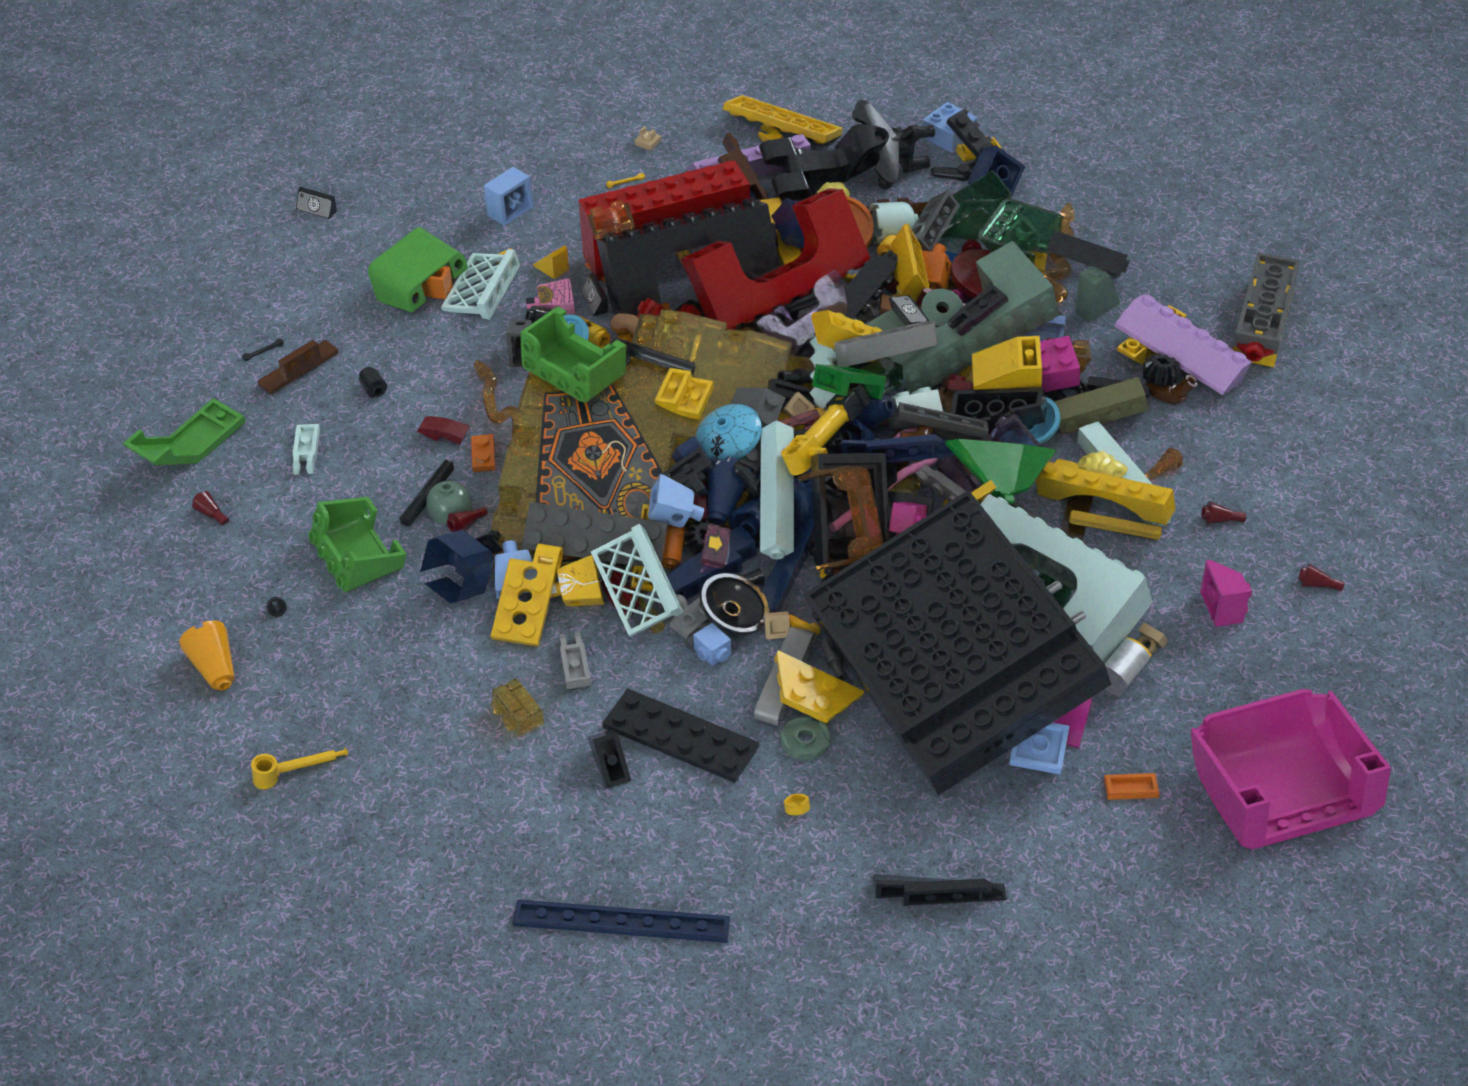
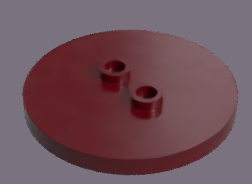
[950,249,994,299]

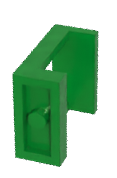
[812,364,886,399]

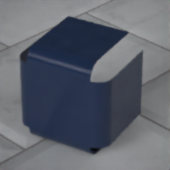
[420,530,494,604]

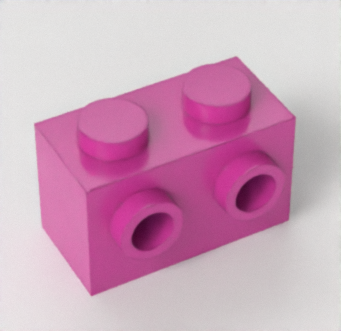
[889,501,928,535]

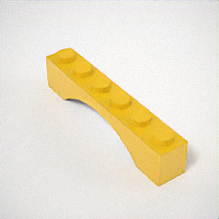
[1035,462,1176,525]

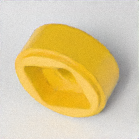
[784,794,810,815]

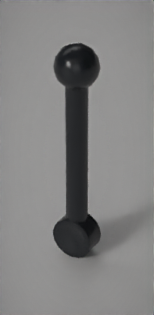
[242,338,284,361]

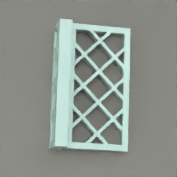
[441,249,520,320]
[591,524,684,637]

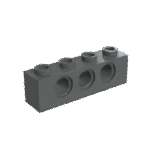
[911,190,960,252]

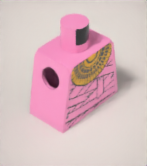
[526,278,575,315]

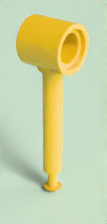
[251,748,348,789]

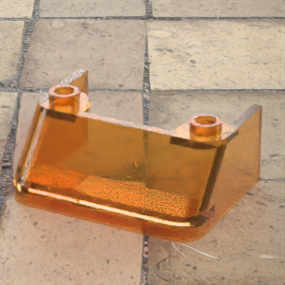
[798,466,884,571]

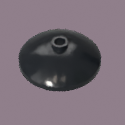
[700,573,769,635]

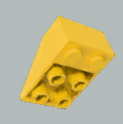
[972,336,1042,390]

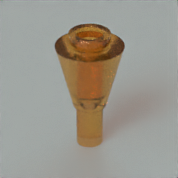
[1144,448,1183,481]

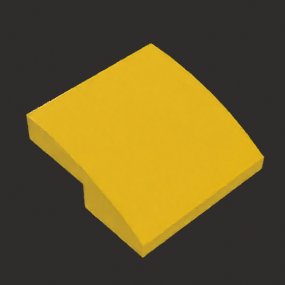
[654,368,714,420]

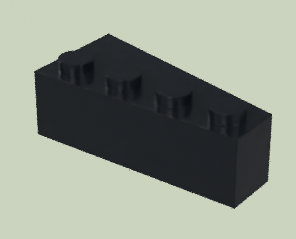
[951,388,1048,435]

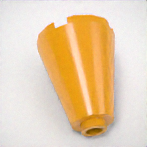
[179,620,235,691]

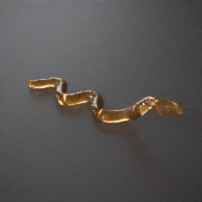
[1043,203,1075,315]
[474,360,541,452]

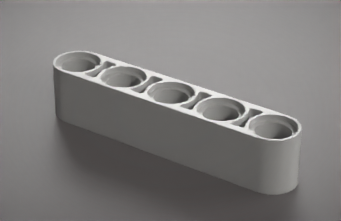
[834,321,938,366]
[754,626,816,726]

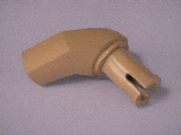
[610,314,648,339]

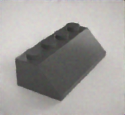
[730,388,785,474]

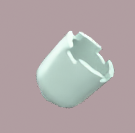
[869,202,918,244]

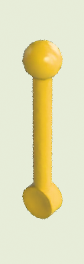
[606,173,645,188]

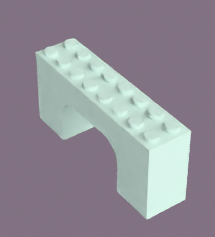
[980,494,1153,664]

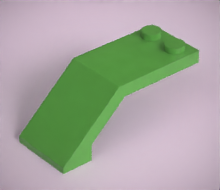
[123,398,246,465]

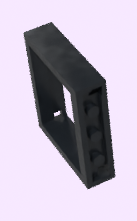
[1046,230,1130,276]

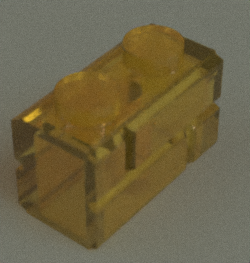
[491,678,544,737]

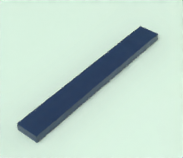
[513,899,730,943]

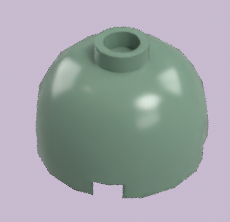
[426,481,472,525]

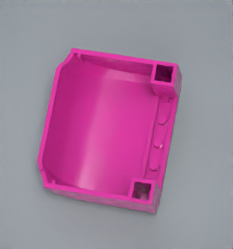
[1191,689,1391,850]

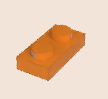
[471,434,495,472]

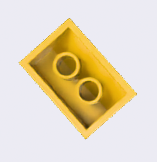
[891,223,930,302]
[811,310,883,364]

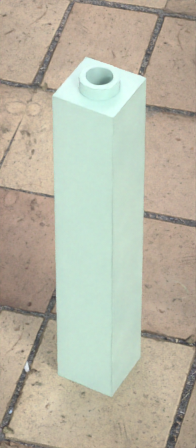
[760,420,794,559]
[1077,421,1171,526]

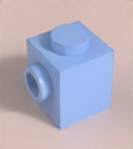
[693,622,731,666]

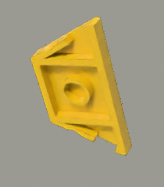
[774,650,865,724]

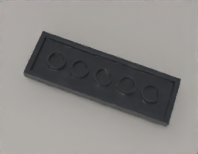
[602,688,759,783]

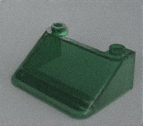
[941,170,1012,240]
[978,199,1063,264]

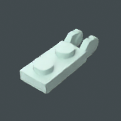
[292,424,320,475]

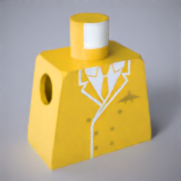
[551,555,605,607]

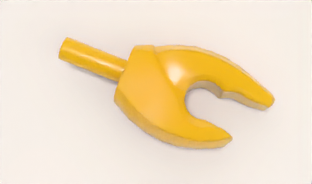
[758,125,783,142]

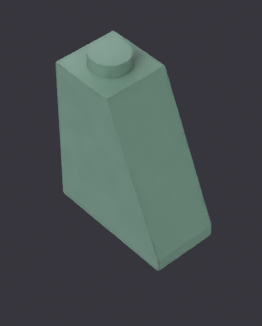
[1075,266,1120,322]

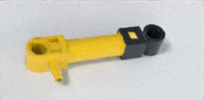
[781,383,871,475]

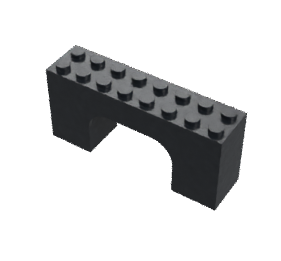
[596,197,780,315]

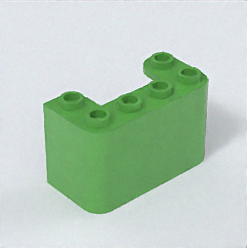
[521,306,626,403]

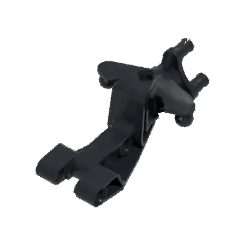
[759,100,935,201]

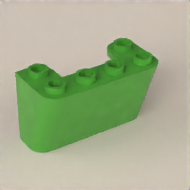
[368,227,468,312]
[308,497,407,593]

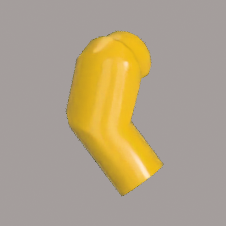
[789,615,821,638]

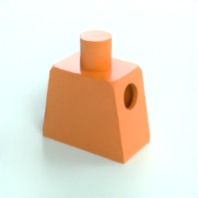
[922,243,952,290]

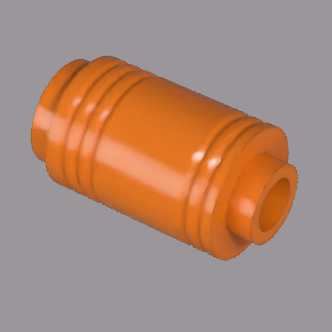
[662,525,685,569]

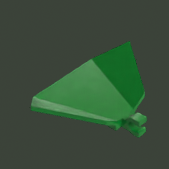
[945,439,1056,504]

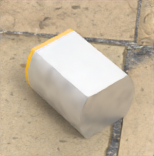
[1104,637,1152,697]

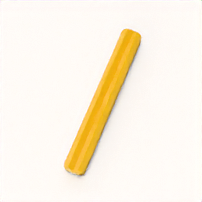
[1069,510,1162,540]

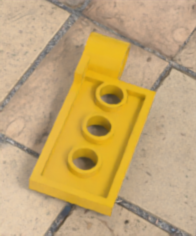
[491,543,563,647]

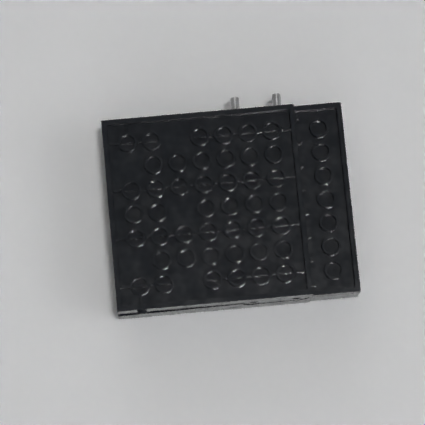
[803,490,1112,795]

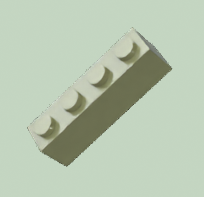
[1054,377,1148,434]

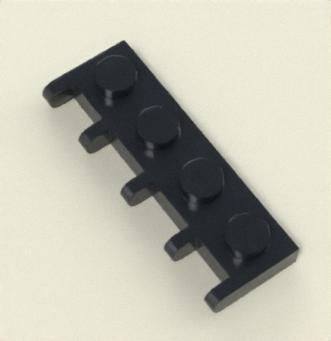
[946,108,1003,159]

